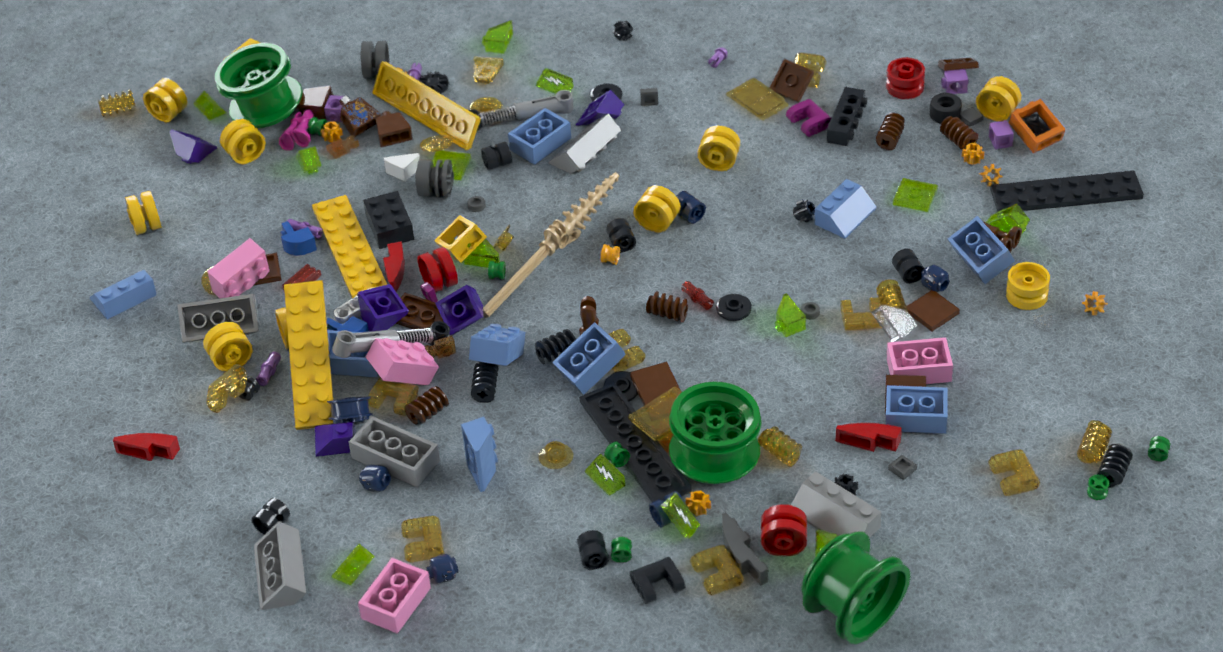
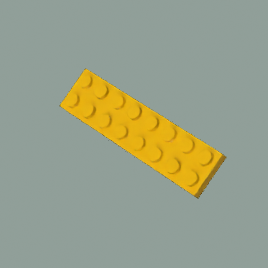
[372,62,481,150]
[312,195,387,298]
[284,280,334,430]

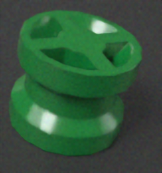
[308,117,328,136]
[488,261,506,280]
[1148,436,1171,462]
[604,442,630,468]
[1087,474,1109,500]
[611,537,632,563]

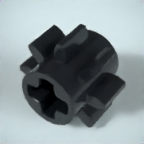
[613,20,633,41]
[793,199,815,222]
[835,474,858,496]

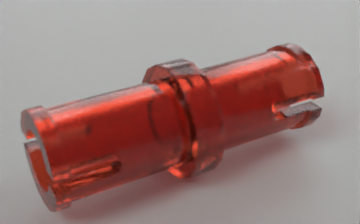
[681,281,714,310]

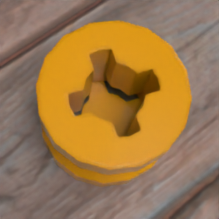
[600,244,620,265]

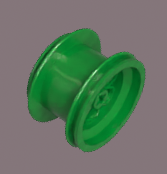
[215,43,302,128]
[669,382,762,484]
[801,531,910,644]

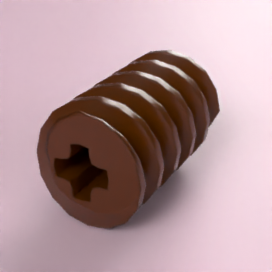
[876,112,905,151]
[940,116,979,150]
[646,291,688,323]
[404,386,449,425]

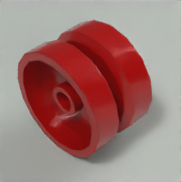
[886,57,925,99]
[417,247,458,293]
[761,505,807,556]

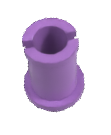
[708,47,727,68]

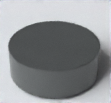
[467,196,485,212]
[801,302,820,320]

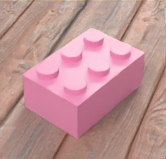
[207,238,269,298]
[887,337,953,384]
[366,338,439,385]
[358,558,431,634]

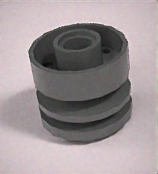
[415,159,454,197]

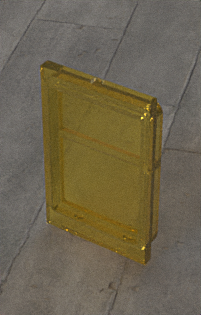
[726,78,789,121]
[628,386,682,441]

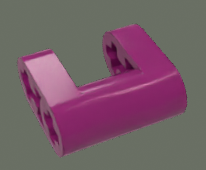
[786,99,832,137]

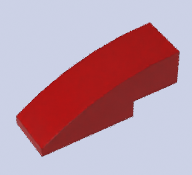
[383,241,405,292]
[836,423,902,452]
[113,433,180,461]

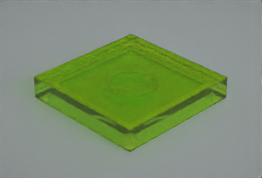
[432,150,471,180]
[893,178,938,212]

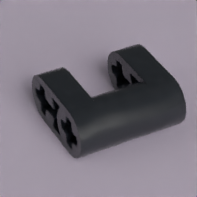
[630,557,685,604]

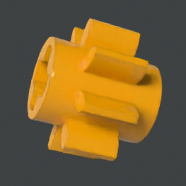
[321,122,343,143]
[961,143,984,165]
[979,164,1003,187]
[1082,291,1108,315]
[686,491,711,516]

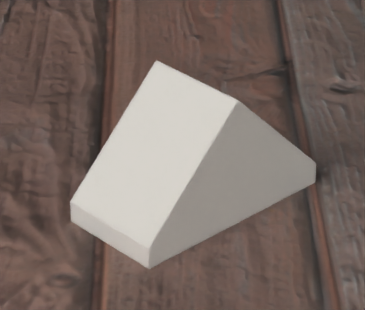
[384,153,420,181]

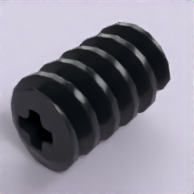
[535,329,576,365]
[471,361,499,403]
[1097,444,1133,488]

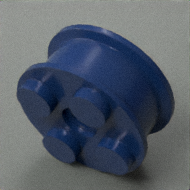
[327,396,373,424]

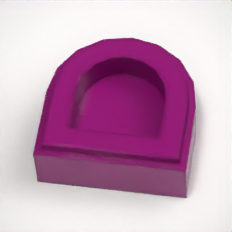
[420,282,438,303]

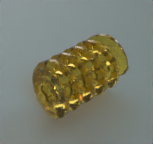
[98,89,136,117]
[876,279,908,321]
[1077,420,1112,464]
[758,426,802,467]

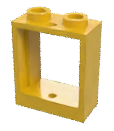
[434,215,487,263]

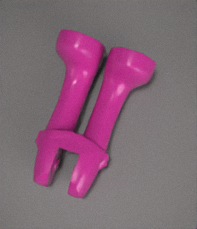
[279,110,314,151]

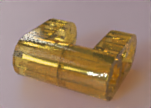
[793,53,826,88]
[840,297,884,331]
[608,329,646,372]
[206,364,247,413]
[368,377,419,416]
[988,449,1040,496]
[401,516,444,562]
[690,545,744,595]

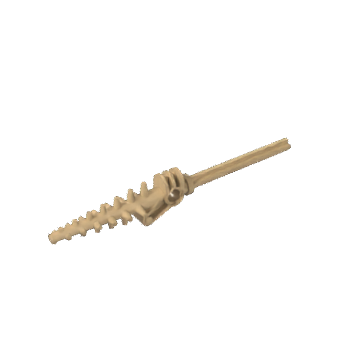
[483,172,619,318]

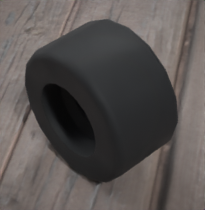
[930,93,962,124]

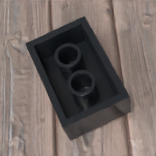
[363,191,414,249]

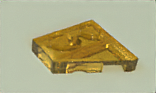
[473,56,504,84]

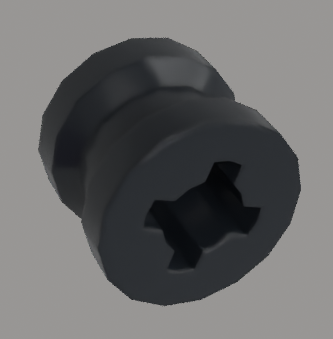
[235,376,260,401]

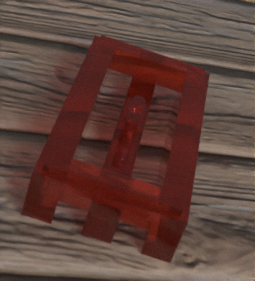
[282,264,321,290]

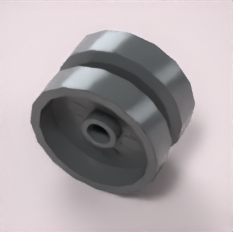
[361,40,390,78]

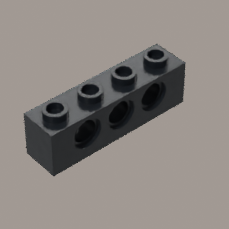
[827,87,867,146]

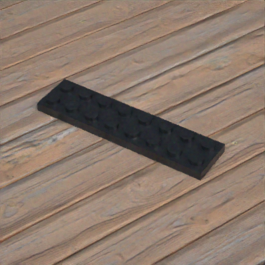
[990,170,1144,214]
[579,383,692,502]

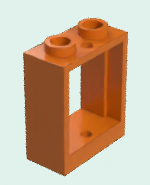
[1009,99,1066,153]

